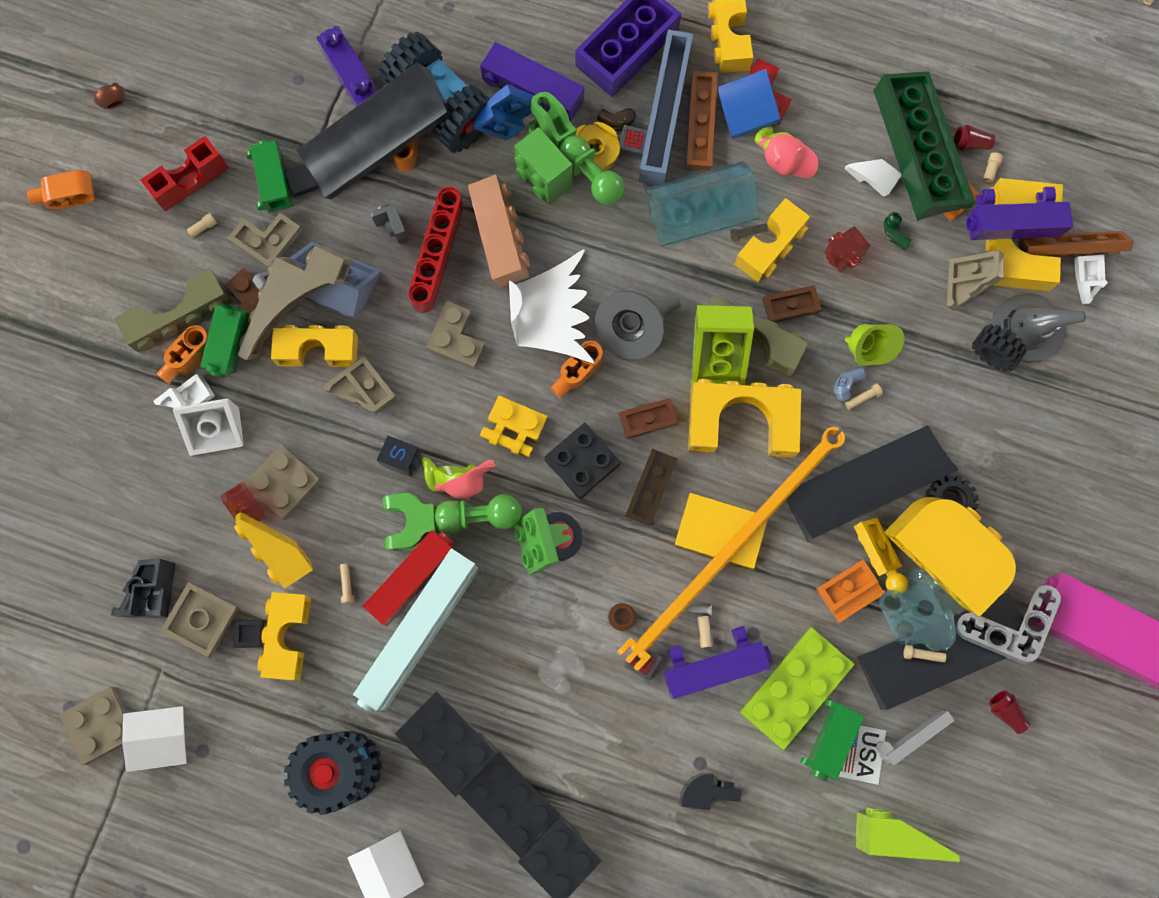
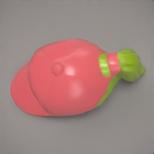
[755,126,818,178]
[421,457,496,501]

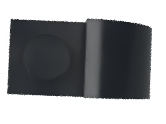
[679,773,742,810]

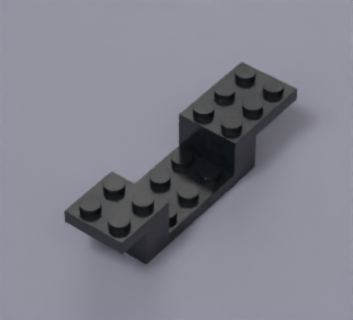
[395,691,602,898]

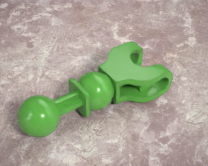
[528,92,625,205]
[382,493,522,551]

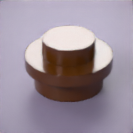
[608,603,636,631]

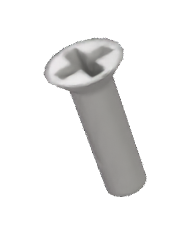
[687,605,712,617]

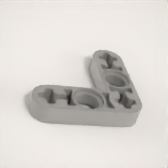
[956,585,1061,664]

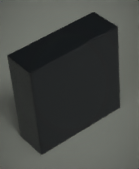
[285,164,319,197]
[233,619,265,648]

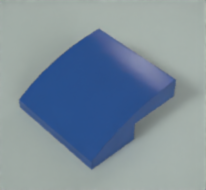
[718,69,781,139]
[473,84,542,140]

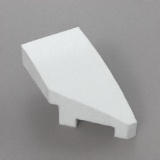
[844,159,902,196]
[1074,255,1108,304]
[153,374,215,408]

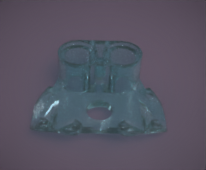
[879,568,956,651]

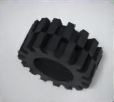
[972,324,1027,372]
[925,475,979,510]

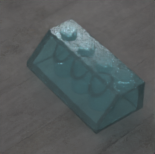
[645,161,759,247]

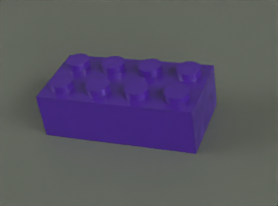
[575,0,682,97]

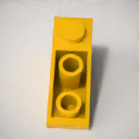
[234,512,313,589]

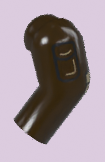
[597,108,636,130]

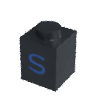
[377,435,422,477]

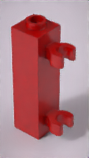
[362,530,454,627]

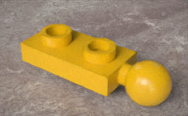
[853,518,909,595]

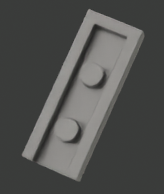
[876,711,955,766]

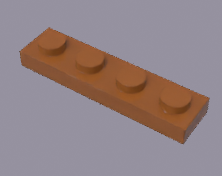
[685,71,718,171]
[1019,231,1134,257]

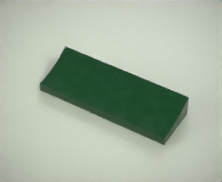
[873,71,975,221]

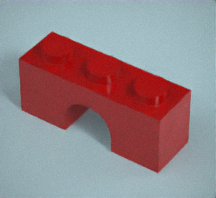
[140,136,229,212]

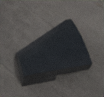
[111,558,175,618]

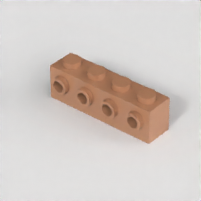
[468,174,530,287]

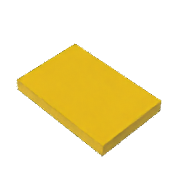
[674,493,767,570]

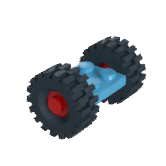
[377,32,490,153]
[284,731,382,815]

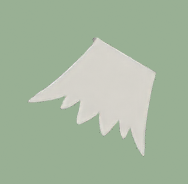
[509,249,594,363]

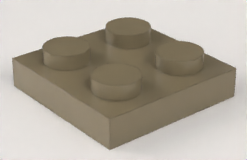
[243,444,322,521]
[160,582,239,658]
[59,687,127,765]

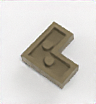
[228,213,303,268]
[426,301,485,369]

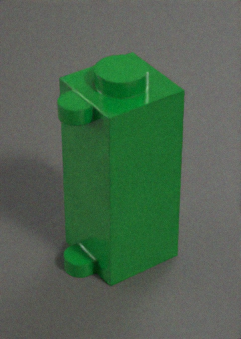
[246,140,293,213]
[200,304,251,377]
[800,699,864,782]

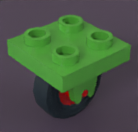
[514,507,583,575]

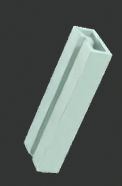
[353,548,479,712]

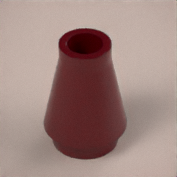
[954,125,995,151]
[989,691,1030,734]

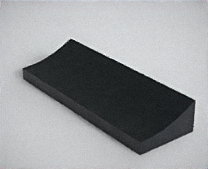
[296,62,452,200]
[786,425,959,542]
[857,593,1039,710]

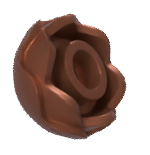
[93,82,125,110]

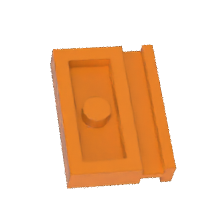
[816,559,886,623]

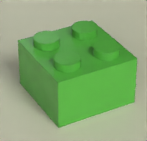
[514,127,573,205]

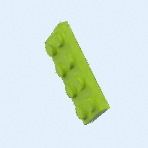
[739,627,854,751]

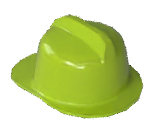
[845,324,904,366]

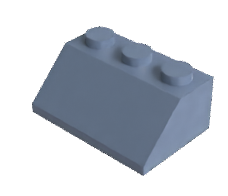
[290,242,381,317]

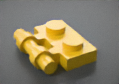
[480,395,548,457]

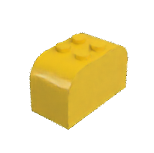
[884,497,1016,617]

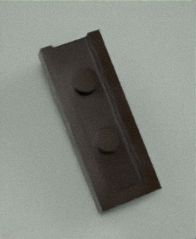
[625,448,678,526]

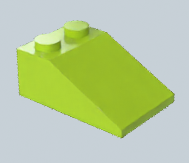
[691,305,754,386]
[856,807,960,862]

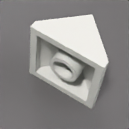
[173,398,244,456]
[122,706,187,772]
[348,830,424,898]

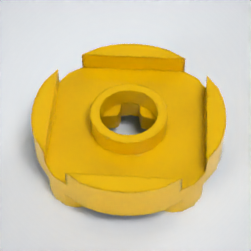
[576,122,620,171]

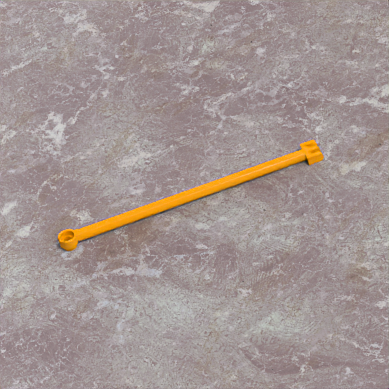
[617,427,845,671]

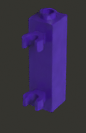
[316,26,378,107]
[966,187,1073,240]
[663,626,772,699]

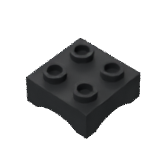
[544,422,621,500]

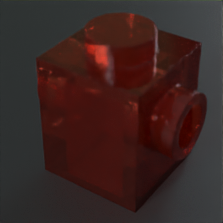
[824,226,870,272]
[220,481,265,521]

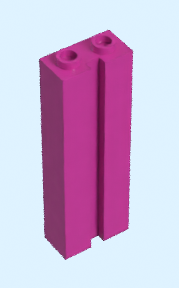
[1031,573,1159,690]

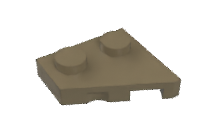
[947,250,1004,310]
[322,356,397,415]

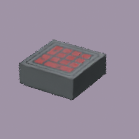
[620,125,648,157]
[624,649,662,681]

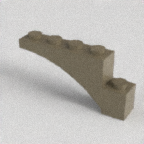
[238,246,353,360]

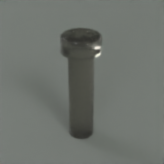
[730,223,768,242]

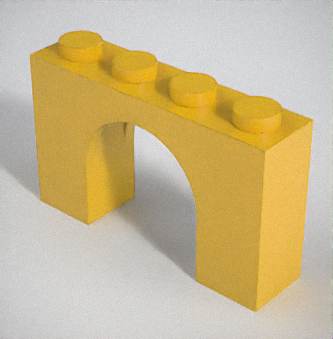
[985,178,1063,292]
[688,379,801,458]

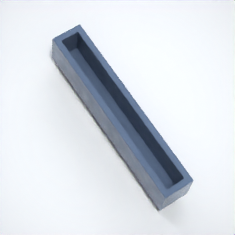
[638,30,693,187]

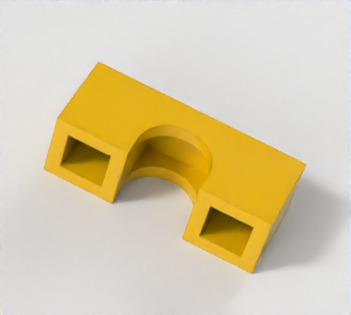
[708,0,753,73]
[734,198,810,283]
[271,325,358,367]
[258,592,311,681]

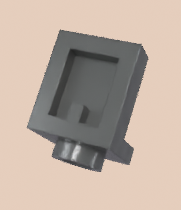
[370,204,409,244]

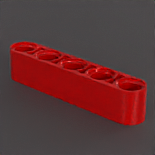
[408,186,463,313]

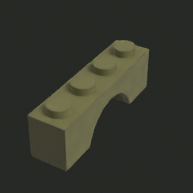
[114,268,232,352]
[708,296,808,377]

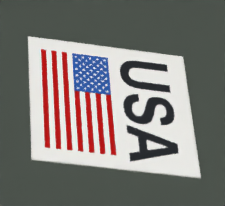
[839,726,886,785]

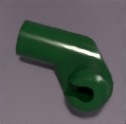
[883,212,912,251]

